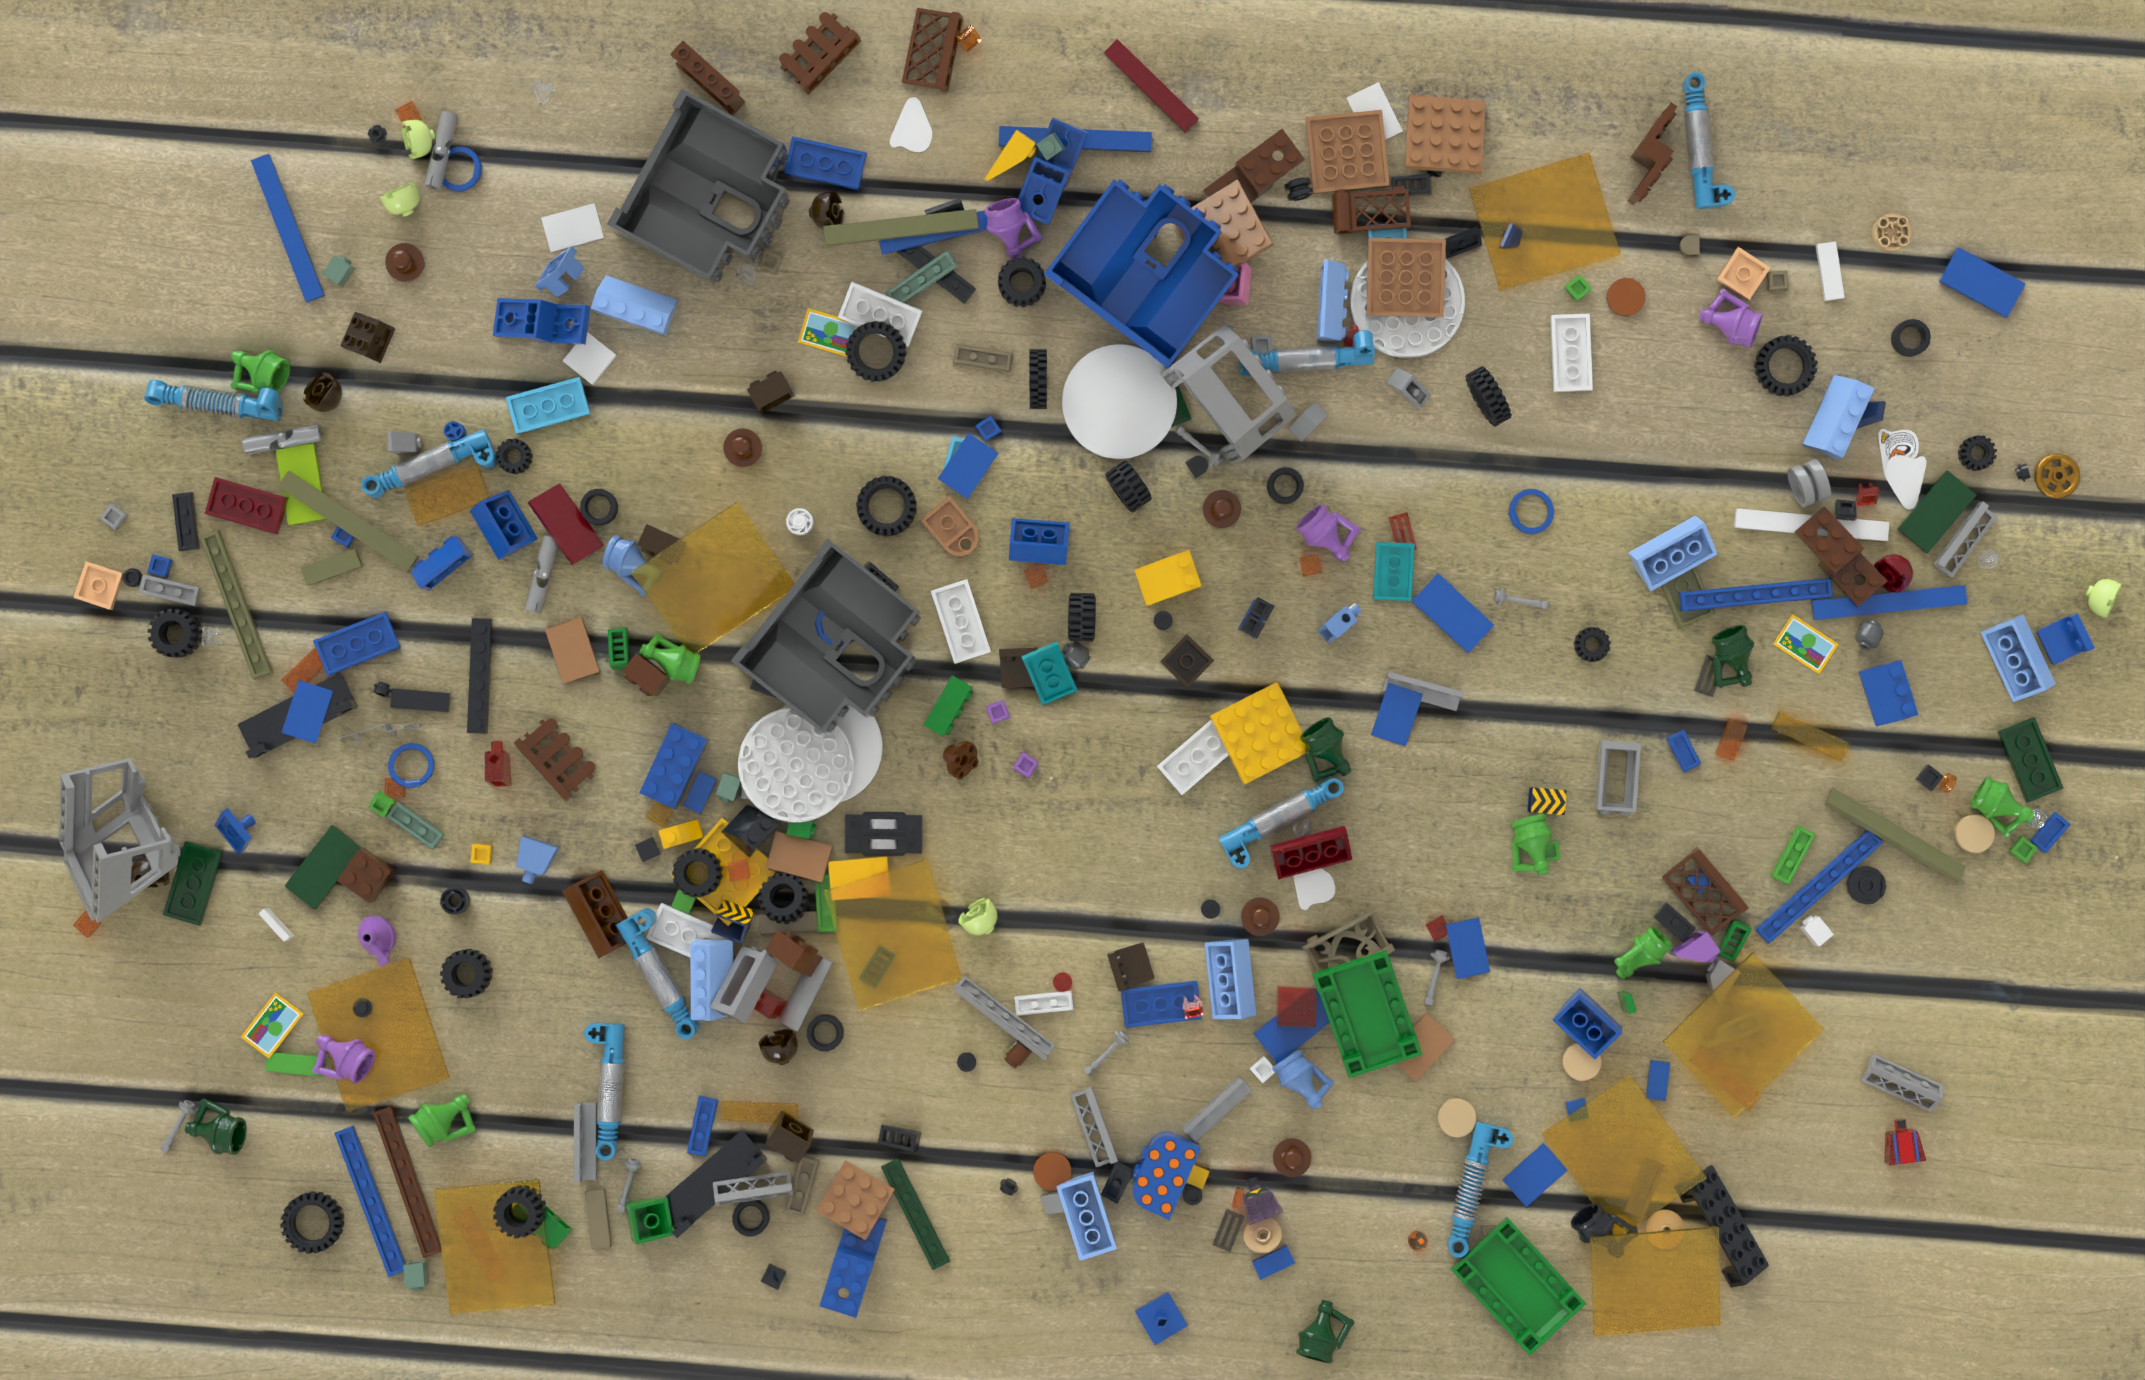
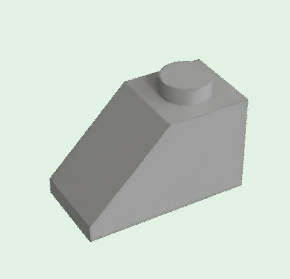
[1387,368,1431,410]
[387,431,423,455]
[1706,959,1739,1005]

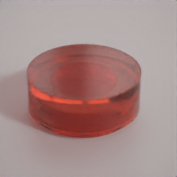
[1053,972,1072,992]

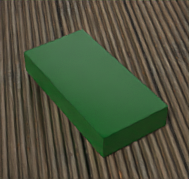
[1617,990,1637,1014]

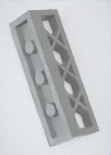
[1932,502,1997,578]
[1382,672,1464,711]
[1861,1054,1943,1112]
[1182,1075,1252,1142]
[1070,1087,1118,1167]
[574,1102,597,1183]
[713,1171,793,1206]

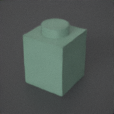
[1036,132,1065,160]
[322,255,355,288]
[715,773,742,803]
[403,1260,429,1291]

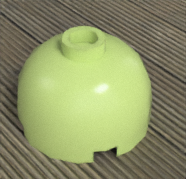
[401,120,435,159]
[380,182,420,217]
[2086,579,2122,618]
[959,898,998,935]

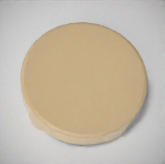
[1872,213,1911,253]
[1954,814,1995,853]
[1562,1042,1602,1081]
[1437,1098,1477,1137]

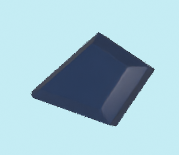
[1499,223,1523,249]
[1856,401,1886,429]

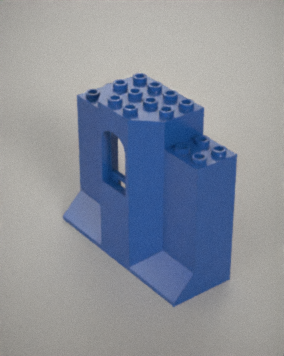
[1044,179,1239,368]

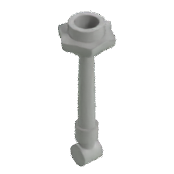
[1175,426,1224,468]
[1493,587,1549,610]
[1424,950,1450,1006]
[1084,1030,1130,1076]
[160,1100,196,1153]
[616,1158,643,1214]

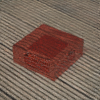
[1425,915,1448,942]

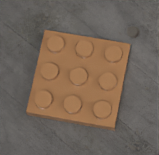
[816,1160,896,1240]

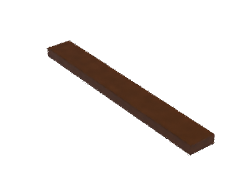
[373,1106,443,1258]

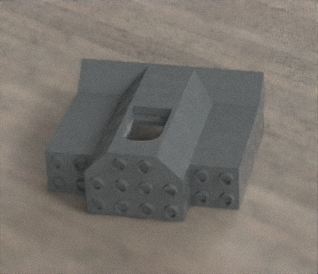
[607,88,790,286]
[731,539,921,734]

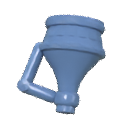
[603,536,663,596]
[1272,1050,1334,1110]

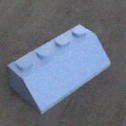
[1317,259,1349,343]
[591,276,679,336]
[1802,375,1875,460]
[1628,516,1717,591]
[1981,614,2056,702]
[690,939,733,1021]
[1205,939,1256,1019]
[1056,1172,1117,1261]

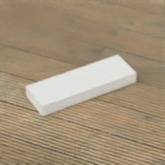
[1815,241,1845,302]
[1014,990,1074,1016]

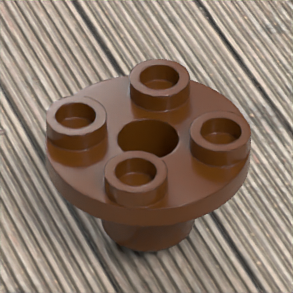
[385,243,425,282]
[723,428,762,467]
[1203,490,1241,528]
[943,741,979,780]
[1241,897,1280,936]
[1273,1138,1312,1177]

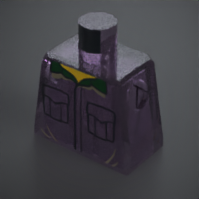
[1243,1177,1283,1225]

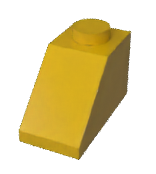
[659,819,704,849]

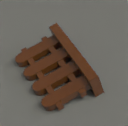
[779,12,861,95]
[514,718,596,802]

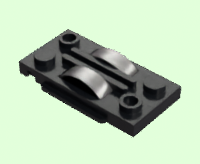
[845,812,922,856]

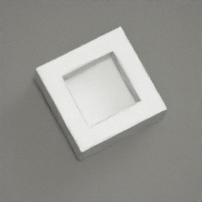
[1249,1056,1275,1083]

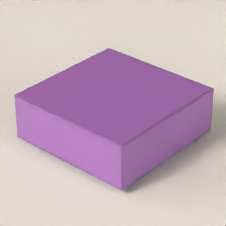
[985,700,1010,724]
[1013,752,1039,778]

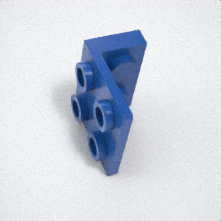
[2036,613,2095,665]

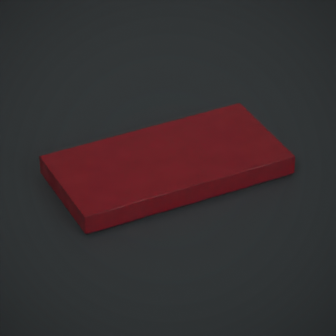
[205,477,288,535]
[528,483,604,565]

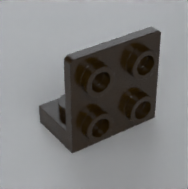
[341,312,396,363]
[999,647,1038,688]
[1107,942,1155,991]

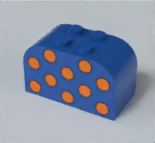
[1132,1131,1201,1220]

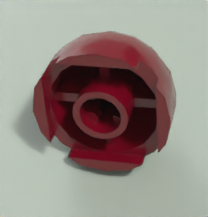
[1874,554,1914,593]

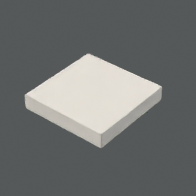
[563,332,617,385]

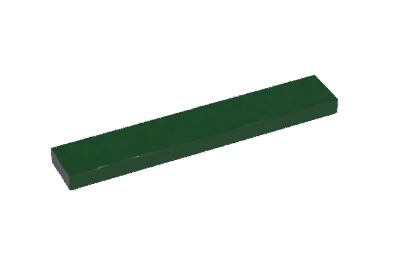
[881,1157,950,1270]

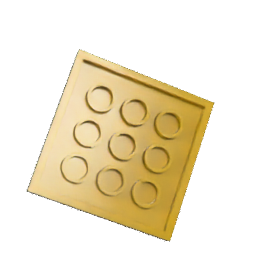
[1209,682,1308,785]
[671,817,776,926]

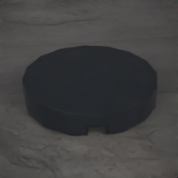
[1846,866,1886,905]

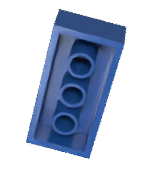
[639,723,709,809]

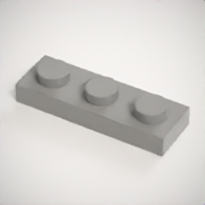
[139,574,201,606]

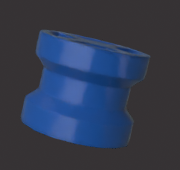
[444,421,466,441]

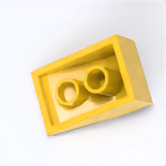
[984,130,1037,181]
[1134,550,1202,606]
[828,856,890,900]

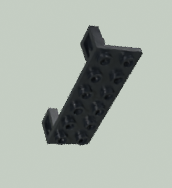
[238,673,358,759]
[665,1130,768,1238]
[1674,1165,1769,1288]

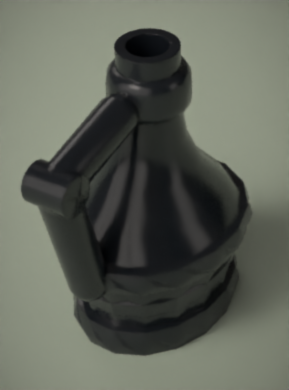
[1571,1203,1638,1258]

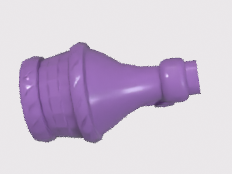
[984,198,1042,260]
[1699,289,1763,348]
[1296,504,1361,562]
[358,915,396,966]
[312,1034,376,1083]

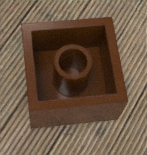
[622,653,670,697]
[337,848,396,903]
[765,930,823,977]

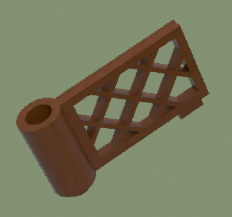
[1332,186,1411,234]

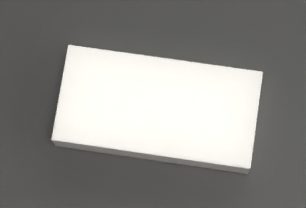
[259,908,294,942]

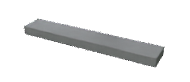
[953,975,1056,1061]

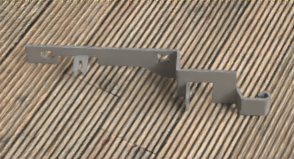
[337,723,422,742]

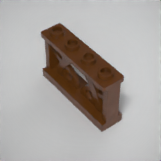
[671,41,745,116]

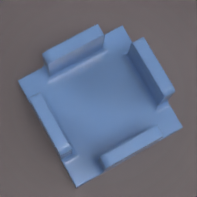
[535,246,584,297]

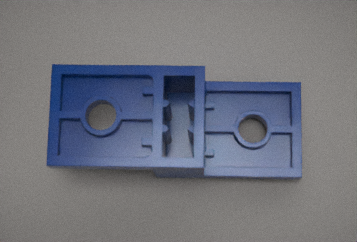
[1018,117,1088,225]
[493,298,590,345]
[819,1218,887,1318]

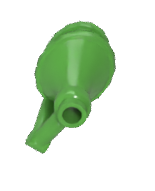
[231,350,290,393]
[639,633,701,684]
[1970,776,2035,837]
[1511,814,1553,876]
[1614,926,1673,980]
[408,1094,475,1147]

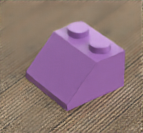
[1668,930,1721,963]

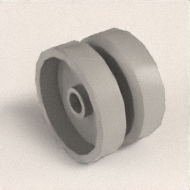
[1787,459,1831,508]

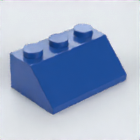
[470,490,538,560]
[1009,518,1069,565]
[411,536,473,591]
[1859,660,1919,727]
[1552,988,1622,1059]

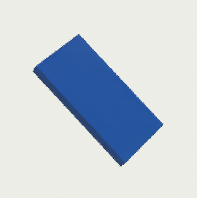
[784,136,867,191]
[1938,247,2026,318]
[1411,573,1494,653]
[313,612,401,676]
[1121,980,1202,1028]
[1253,986,1330,1064]

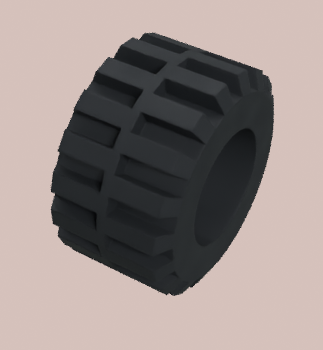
[998,256,1046,308]
[1105,460,1152,513]
[1068,593,1096,642]
[147,609,202,658]
[672,848,723,897]
[758,873,809,924]
[440,949,493,999]
[493,1185,547,1239]

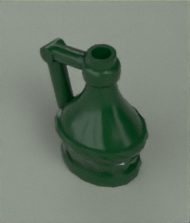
[1712,625,1754,688]
[1300,717,1351,782]
[185,1099,247,1155]
[1296,1300,1354,1364]

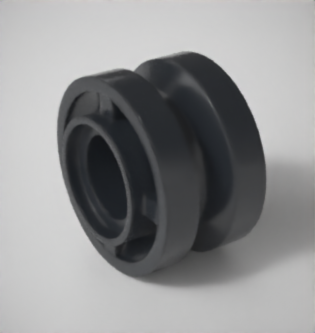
[1284,177,1314,201]
[440,887,470,915]

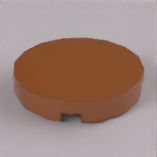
[1606,278,1646,317]
[1033,1152,1071,1191]

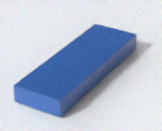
[687,1095,718,1157]

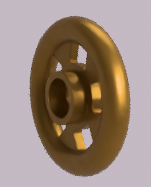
[2034,453,2080,499]

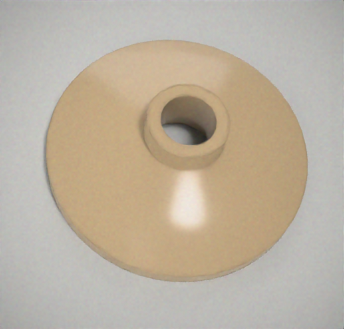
[1646,1210,1684,1248]
[1244,1216,1282,1253]

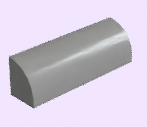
[779,953,834,1032]

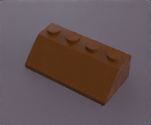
[562,870,628,959]

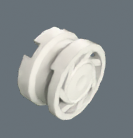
[786,508,814,536]

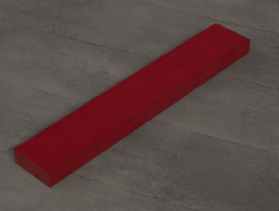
[1104,39,1199,133]

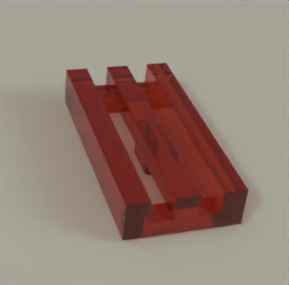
[1388,513,1417,550]

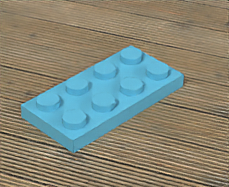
[506,377,591,435]

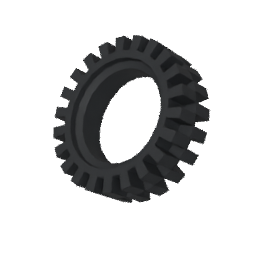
[845,321,907,382]
[1754,335,1818,396]
[1029,349,1047,409]
[1465,366,1512,427]
[856,476,917,536]
[280,1191,344,1254]

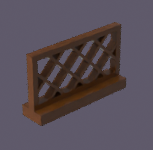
[902,8,963,92]
[1662,847,1749,936]

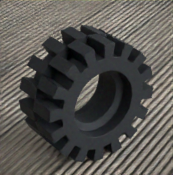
[1958,435,1997,471]
[495,438,533,474]
[1574,627,1611,662]

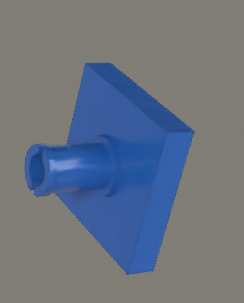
[215,808,256,855]
[1135,1291,1188,1345]

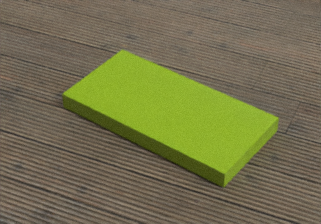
[276,443,326,526]

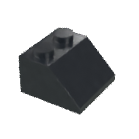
[721,805,779,858]

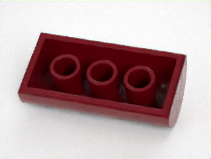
[1270,826,1352,880]

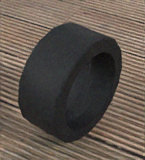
[1891,319,1931,357]
[1267,467,1304,504]
[580,489,618,526]
[807,1014,844,1052]
[732,1200,770,1237]

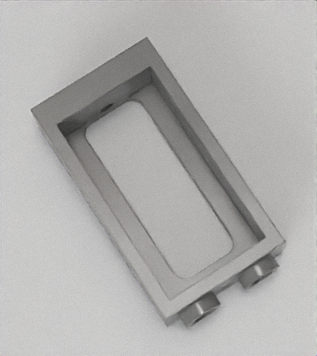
[1594,740,1641,816]
[710,946,778,1024]

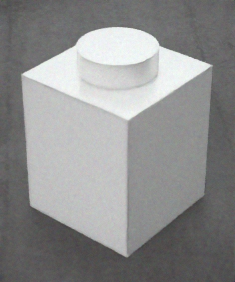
[1800,916,1834,947]

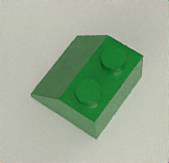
[625,1197,674,1245]

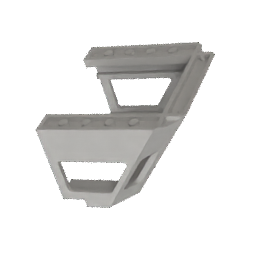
[1161,324,1296,465]
[59,758,181,923]

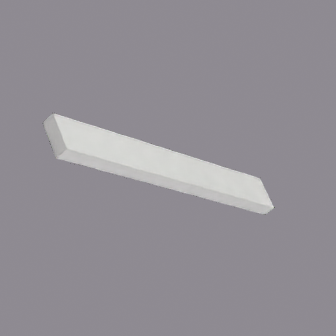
[1734,508,1889,542]

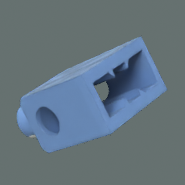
[1317,603,1361,644]
[517,836,560,884]

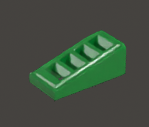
[608,627,631,670]
[1717,918,1752,962]

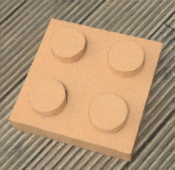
[1716,247,1770,301]
[74,561,124,610]

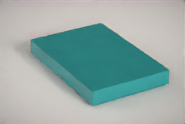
[1373,542,1415,601]
[1021,641,1078,706]

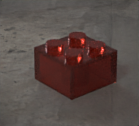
[1275,985,1317,1027]

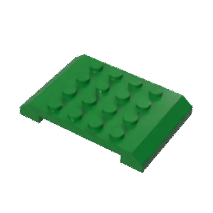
[1312,950,1422,1078]
[1450,1217,1586,1356]

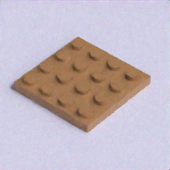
[1405,95,1485,174]
[1305,110,1390,194]
[1175,180,1273,268]
[1366,238,1446,317]

